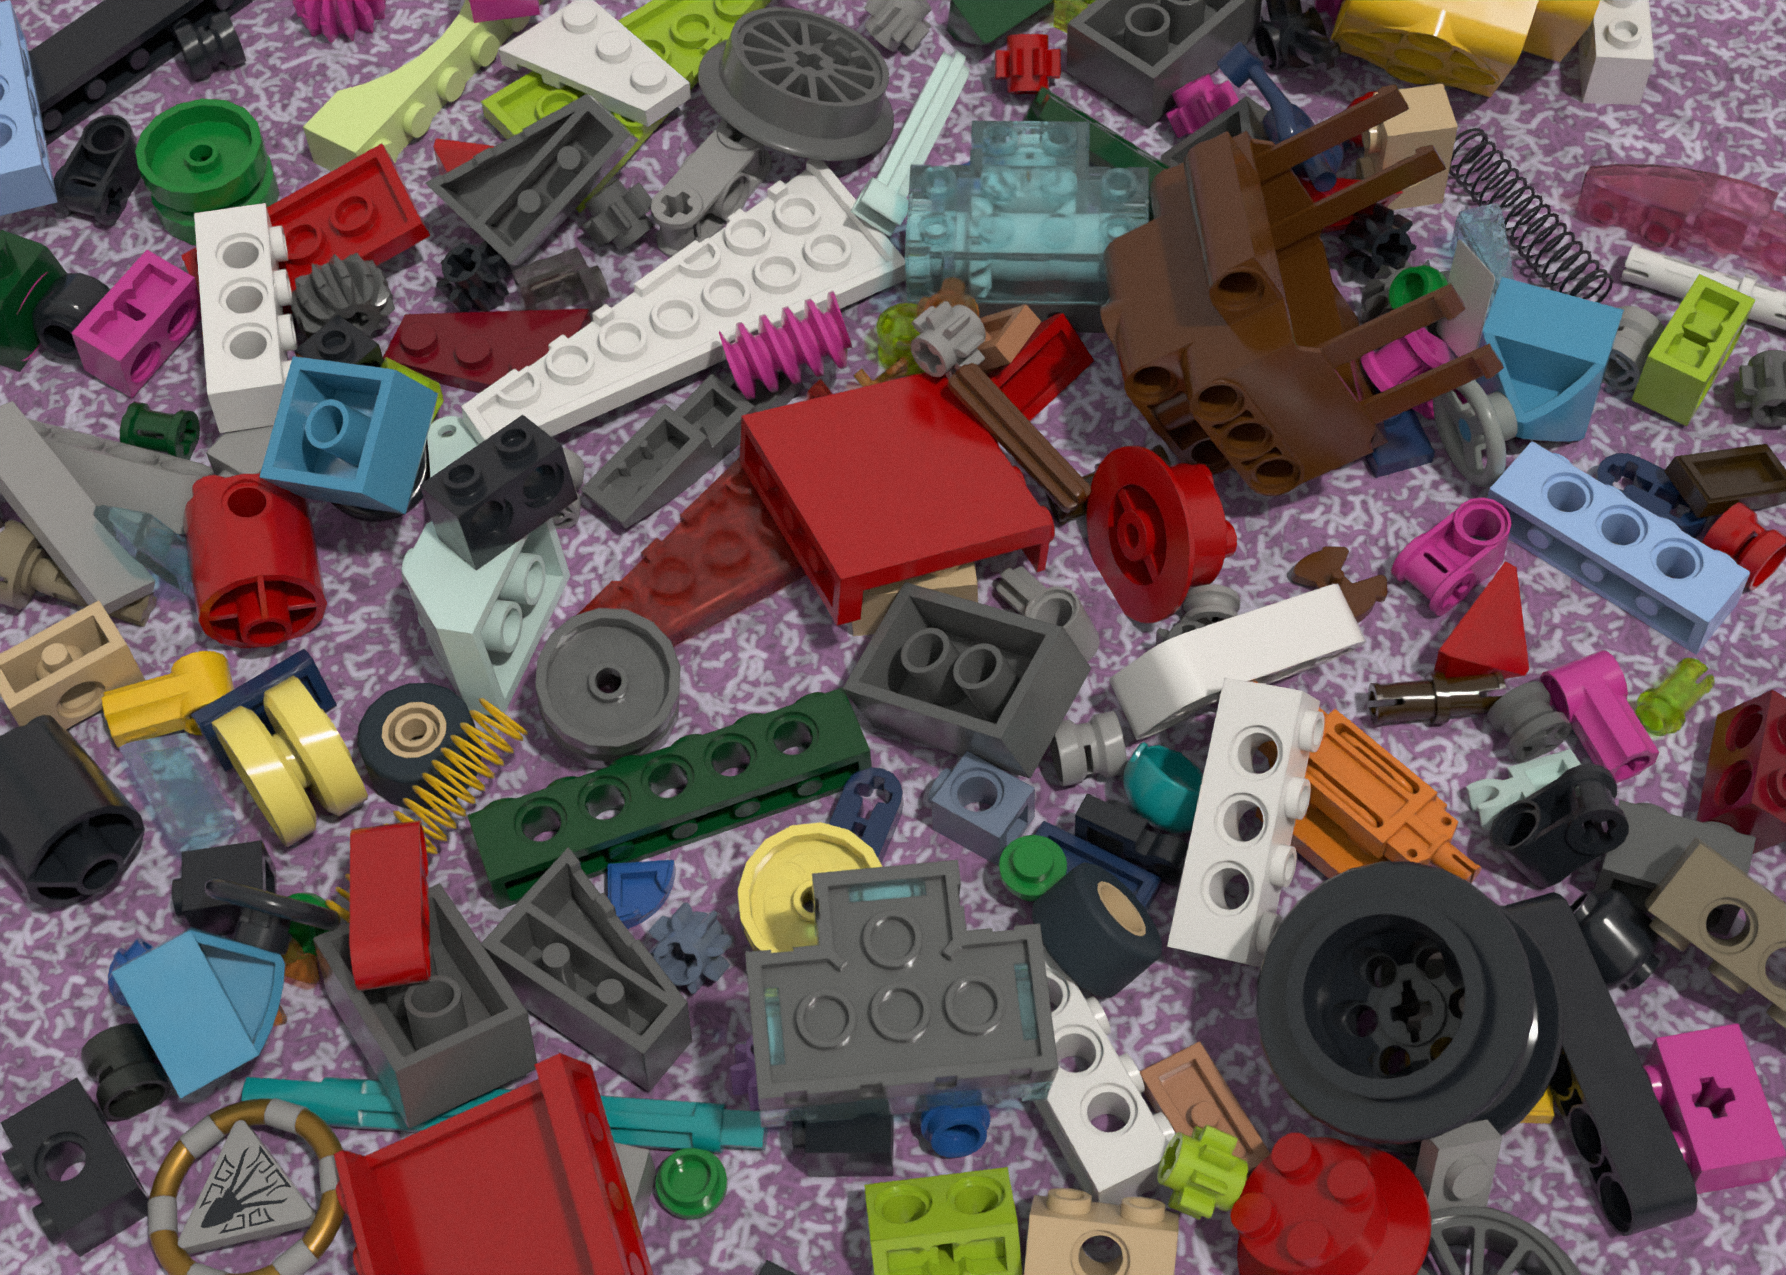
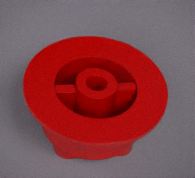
[1087,445,1237,623]
[1230,1132,1431,1275]

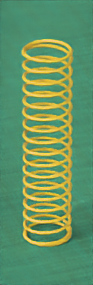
[325,698,528,923]

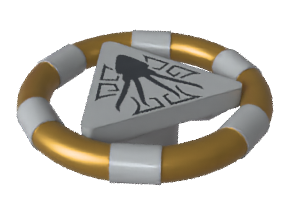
[147,1098,345,1275]

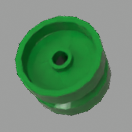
[135,98,280,245]

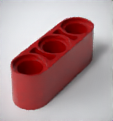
[349,820,431,991]

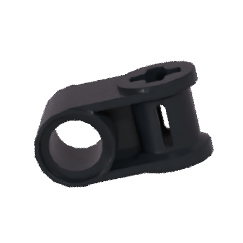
[52,115,142,226]
[1490,764,1629,887]

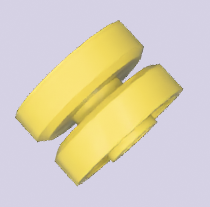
[211,675,368,847]
[738,822,883,953]

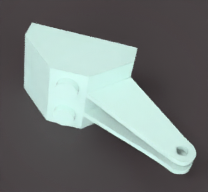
[402,416,571,716]

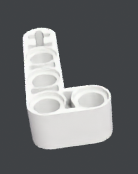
[1109,584,1366,740]

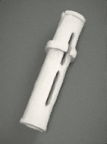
[1621,244,1786,330]

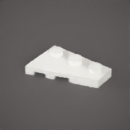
[498,0,692,127]

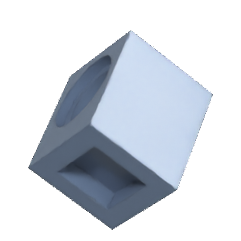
[928,751,1035,866]

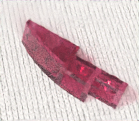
[1576,164,1786,276]

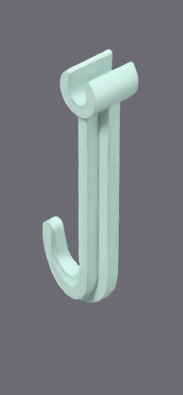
[851,51,969,237]

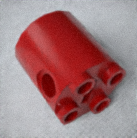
[183,472,327,648]

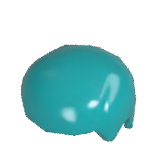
[1123,742,1203,833]

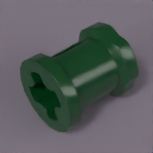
[120,402,200,460]

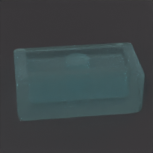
[93,505,195,601]
[119,733,242,860]

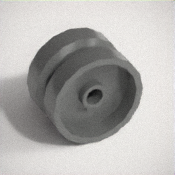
[535,608,681,769]

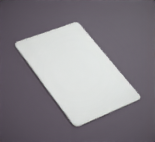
[1436,239,1495,357]

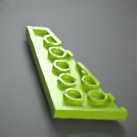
[481,0,771,213]

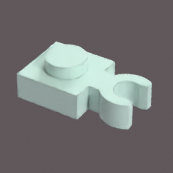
[1466,749,1581,830]

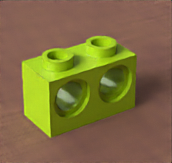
[1631,274,1756,426]
[864,1167,1023,1275]

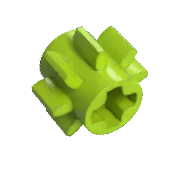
[1157,1124,1248,1220]

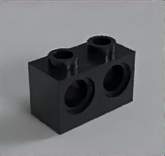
[419,415,578,571]

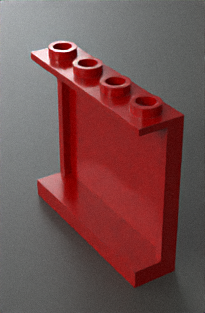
[739,372,1055,626]
[333,1053,653,1275]

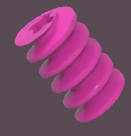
[719,291,853,401]

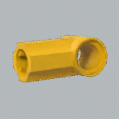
[101,651,234,748]

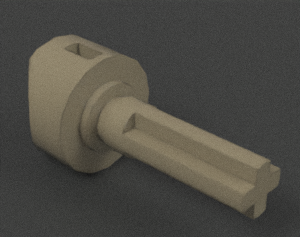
[0,520,157,627]

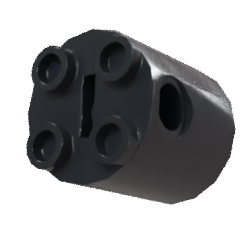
[0,715,145,908]

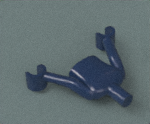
[1216,42,1353,192]

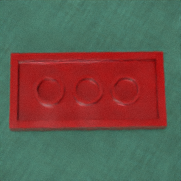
[181,143,431,315]

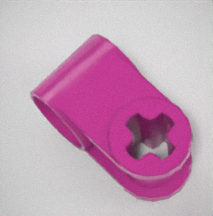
[1361,327,1468,420]
[1391,497,1512,616]

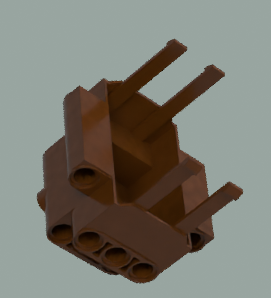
[1100,84,1504,496]

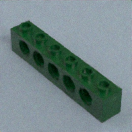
[467,687,872,910]

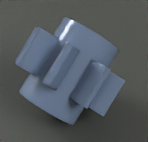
[649,903,734,994]

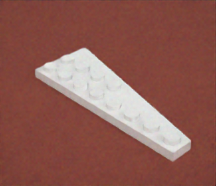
[461,159,908,444]

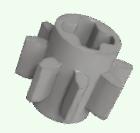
[864,0,932,52]
[911,301,986,380]

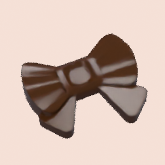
[1291,546,1388,623]

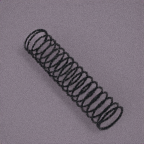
[1449,128,1614,303]

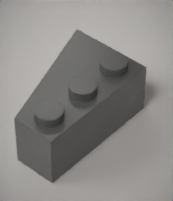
[425,94,639,266]
[481,847,692,1092]

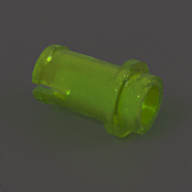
[1635,658,1715,736]

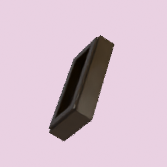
[1664,444,1786,518]

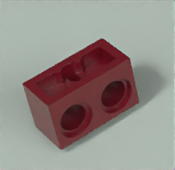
[1696,689,1786,854]

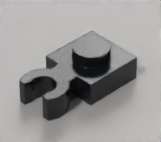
[1074,794,1189,886]

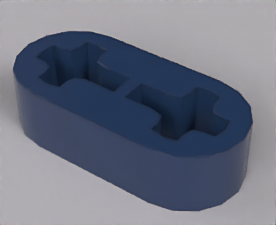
[1595,453,1708,538]
[829,767,904,864]

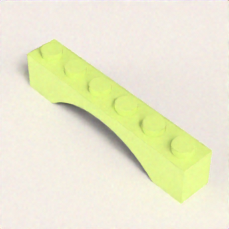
[303,0,544,171]

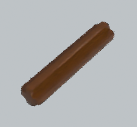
[948,363,1091,513]

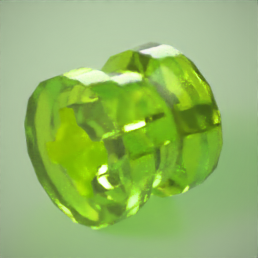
[876,303,927,376]

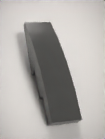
[581,371,804,529]

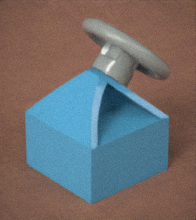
[1433,277,1624,488]

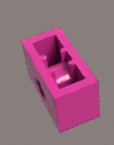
[1643,1023,1786,1194]

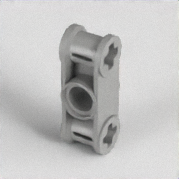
[651,119,772,258]

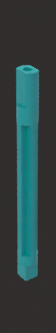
[241,1077,769,1153]

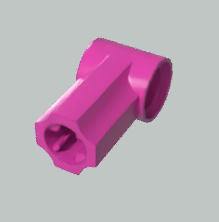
[1540,650,1659,783]

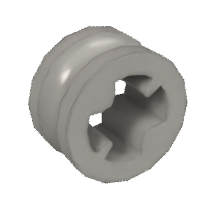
[1183,584,1240,625]

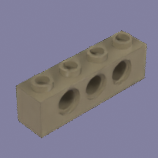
[1644,837,1786,1029]

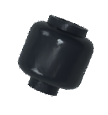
[32,273,110,360]
[1570,888,1660,991]

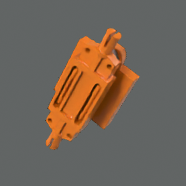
[1252,681,1482,883]

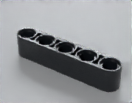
[1502,892,1698,1236]

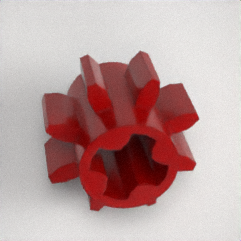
[995,34,1061,95]

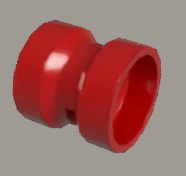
[1702,502,1786,590]

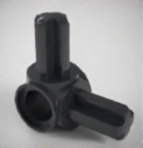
[1254,0,1341,71]

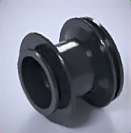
[1255,862,1564,1156]

